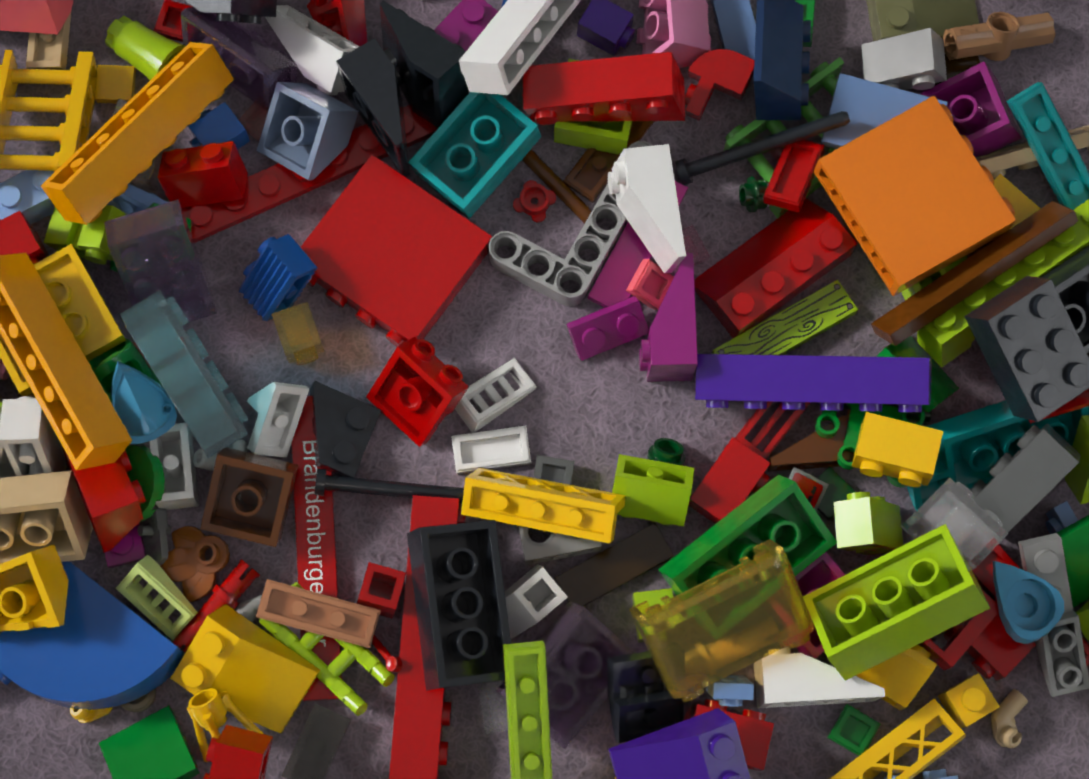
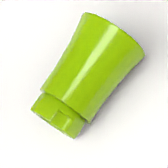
[105,15,186,80]

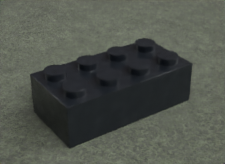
[407,520,511,691]

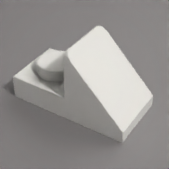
[247,382,309,457]

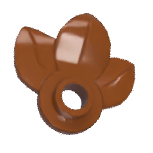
[160,526,230,603]

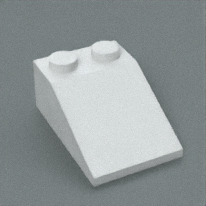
[608,144,686,274]
[753,647,885,708]

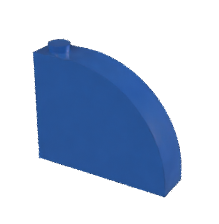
[0,561,185,710]

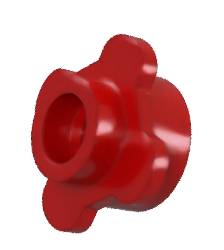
[513,180,556,223]

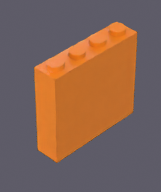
[814,96,1016,297]

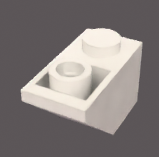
[505,564,568,639]

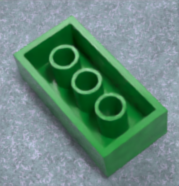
[658,474,837,639]

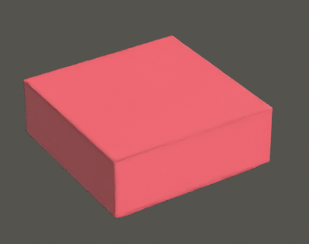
[626,259,674,310]

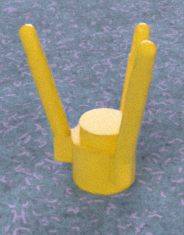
[187,688,263,762]

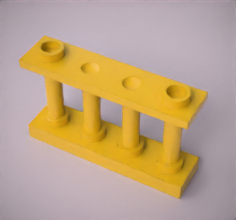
[0,50,97,172]

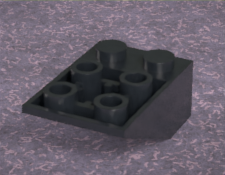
[380,0,469,128]

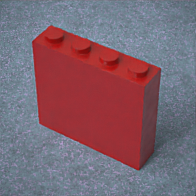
[301,154,492,347]

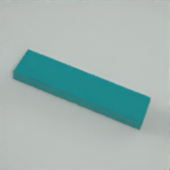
[1006,82,1089,210]

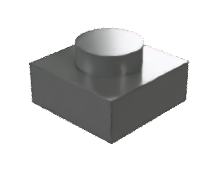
[533,455,575,485]

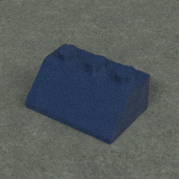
[754,0,811,120]

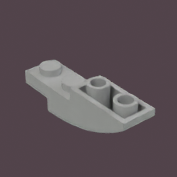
[1018,533,1089,697]

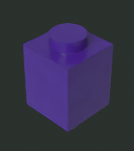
[577,0,636,56]

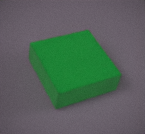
[827,704,881,757]

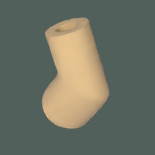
[991,689,1028,749]

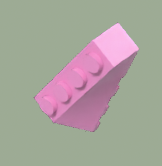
[636,0,711,68]

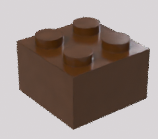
[200,447,299,547]

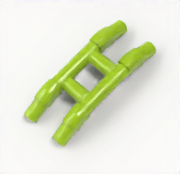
[259,582,395,716]

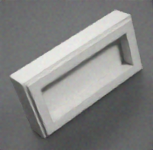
[451,426,531,474]

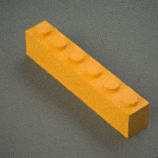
[41,42,234,225]
[0,253,132,470]

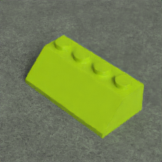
[803,524,990,681]

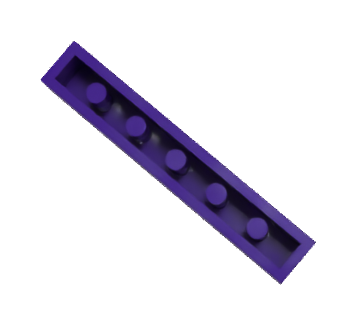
[695,354,932,412]

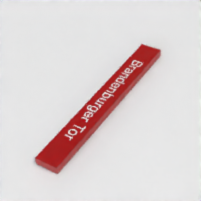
[292,396,342,702]

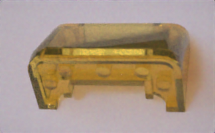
[629,539,815,702]

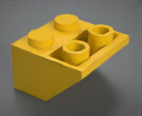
[856,645,937,710]

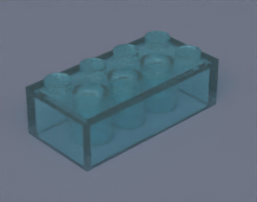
[120,290,249,458]

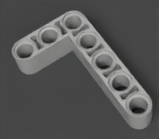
[489,141,653,307]

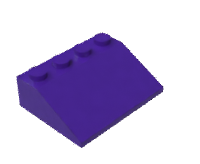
[608,708,750,779]

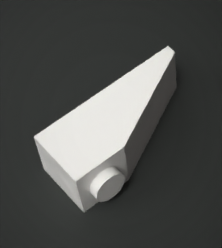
[265,5,360,95]

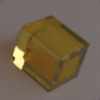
[272,302,325,365]

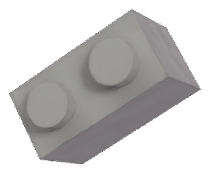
[861,28,947,90]

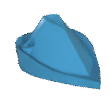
[110,361,177,444]
[993,561,1064,644]

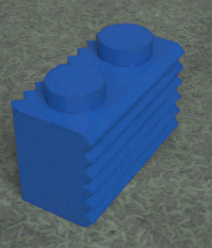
[239,234,318,321]

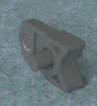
[137,509,171,566]

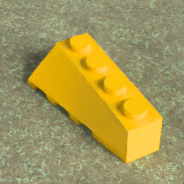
[0,544,69,632]

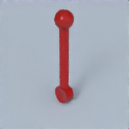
[372,635,402,673]

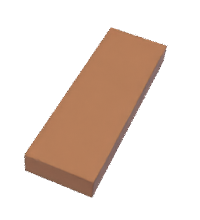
[256,579,381,648]

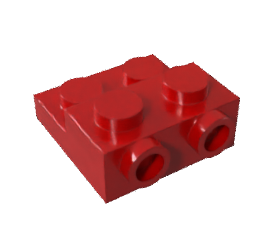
[366,337,469,447]

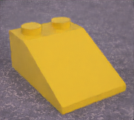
[170,604,321,734]

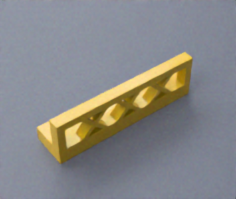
[461,468,626,543]
[830,699,966,779]

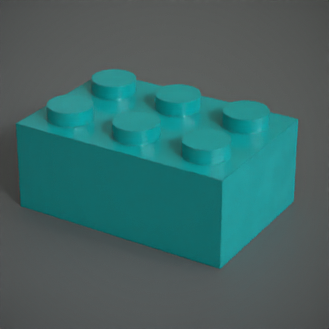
[408,92,542,219]

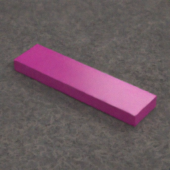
[588,181,688,308]

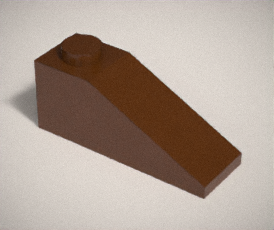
[767,410,854,472]

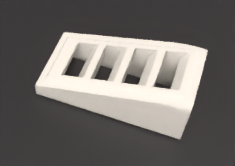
[455,358,537,433]

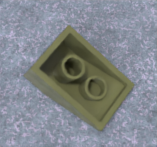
[866,0,979,41]

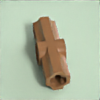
[942,12,1056,61]

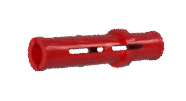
[172,559,260,653]

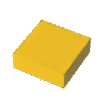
[95,65,136,104]

